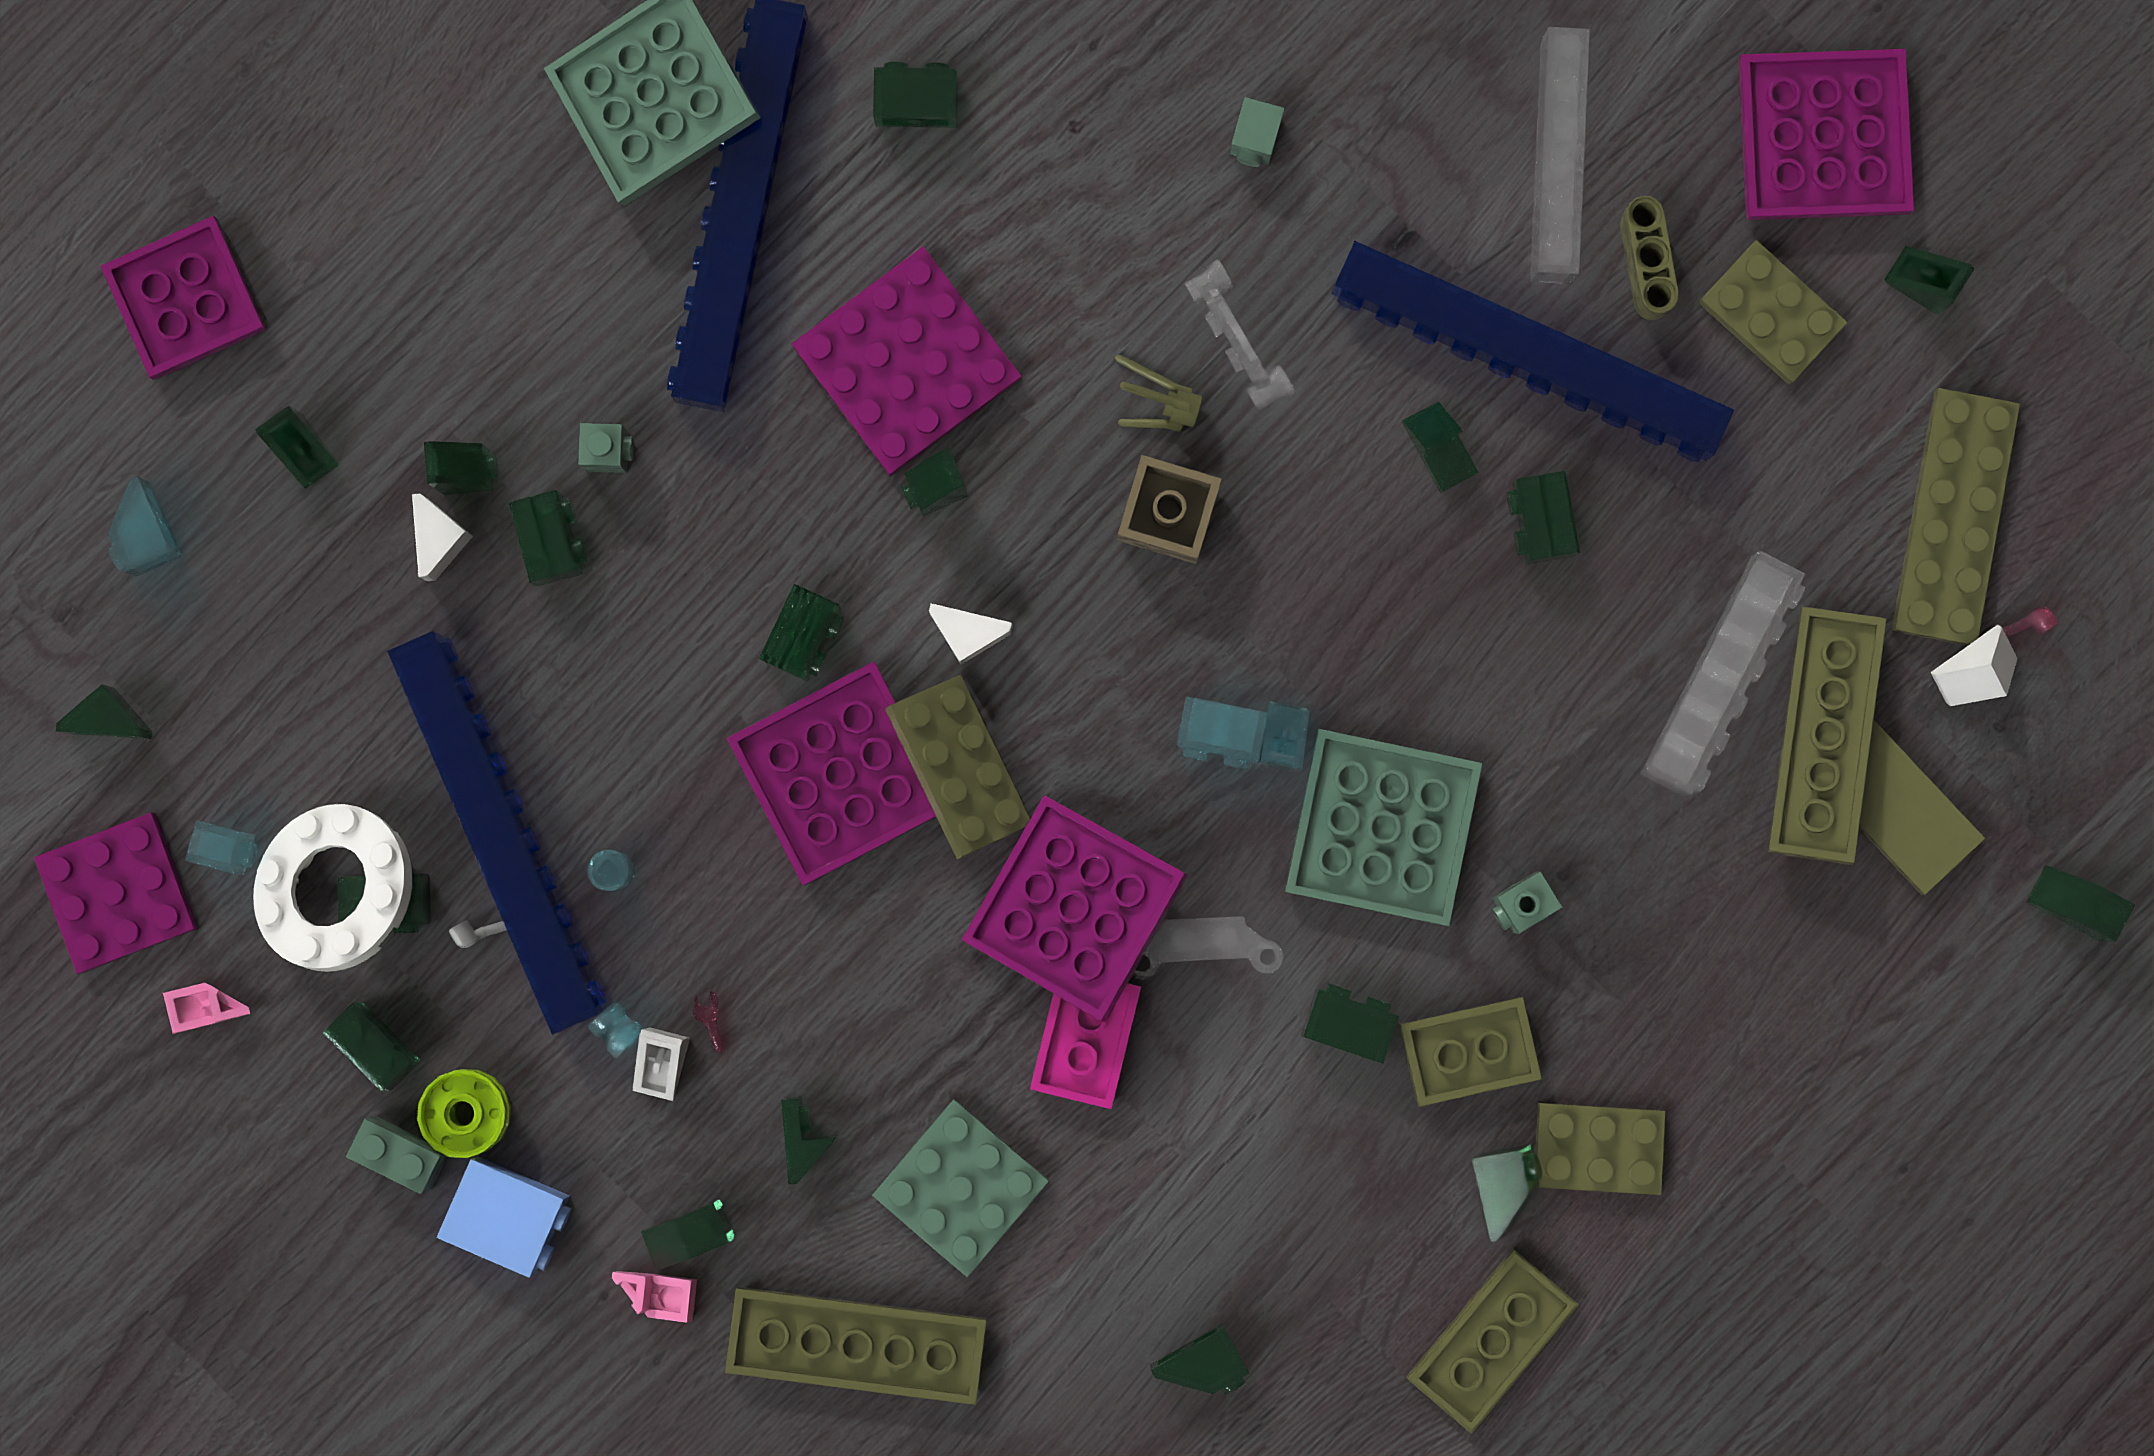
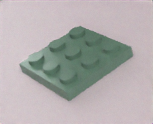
[872,1099,1049,1277]

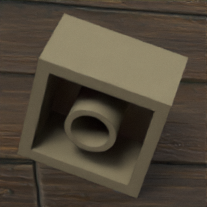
[1117,455,1222,564]

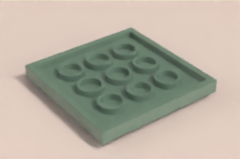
[544,0,761,206]
[1284,729,1482,926]

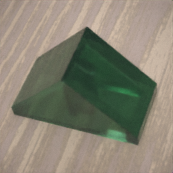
[1884,246,1975,315]
[255,405,339,489]
[56,684,152,739]

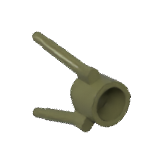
[1115,355,1202,432]

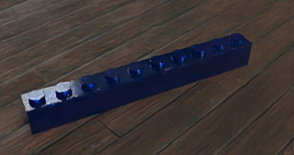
[667,0,808,413]
[1331,241,1734,462]
[387,631,606,1035]

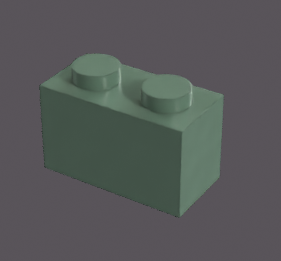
[346,1116,448,1194]

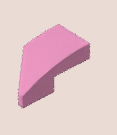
[163,983,250,1034]
[612,1271,697,1323]

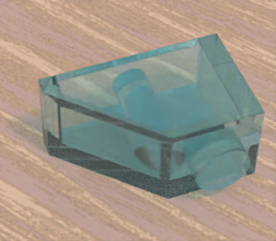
[108,476,182,577]

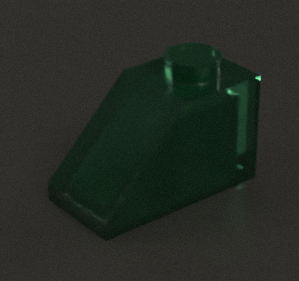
[424,441,499,495]
[901,447,968,516]
[2026,865,2135,942]
[1472,1144,1542,1242]
[641,1199,735,1271]
[1150,1323,1249,1395]

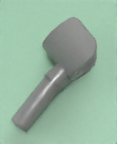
[449,919,511,948]

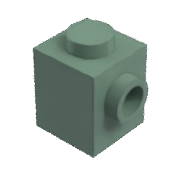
[578,423,634,473]
[1492,872,1562,934]

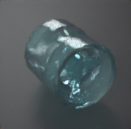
[587,849,635,892]
[587,1000,645,1059]

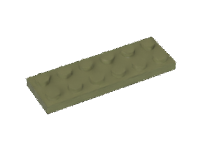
[1891,388,2020,646]
[1767,606,1887,865]
[725,1287,987,1405]

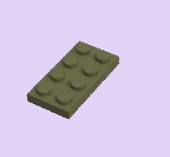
[885,675,1030,859]

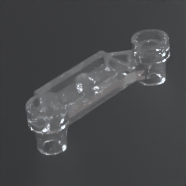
[1184,259,1296,410]
[1132,916,1283,980]

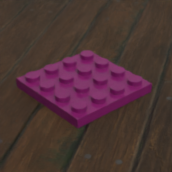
[1738,49,1914,220]
[791,246,1022,477]
[726,661,936,886]
[961,795,1188,1022]

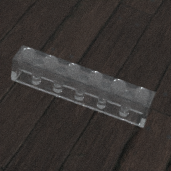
[1530,27,1590,284]
[1640,551,1805,797]

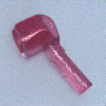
[2003,608,2058,637]
[693,991,725,1053]

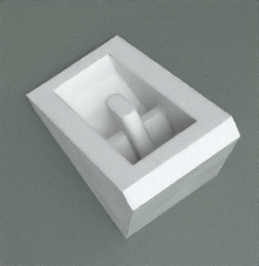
[412,494,473,581]
[929,603,1013,665]
[1931,625,2018,706]
[632,1028,690,1101]

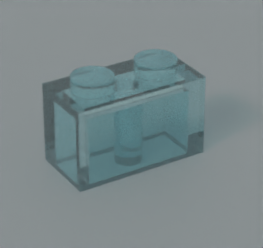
[1175,696,1268,770]

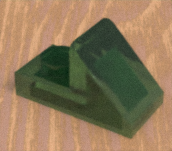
[1402,401,1479,494]
[781,1096,838,1185]

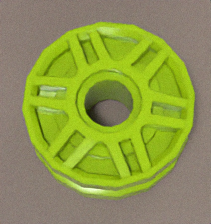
[417,1069,511,1158]

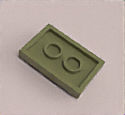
[1698,240,1848,385]
[1399,997,1542,1107]
[1533,1102,1666,1195]

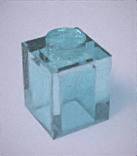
[185,820,257,874]

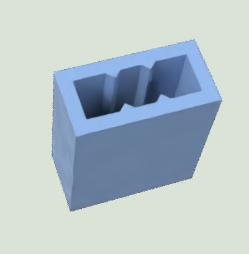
[437,1156,571,1278]

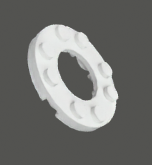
[253,804,412,972]

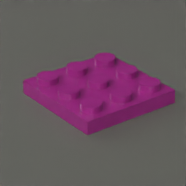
[100,215,267,380]
[33,812,198,974]

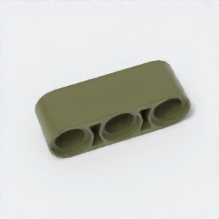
[1620,196,1678,321]

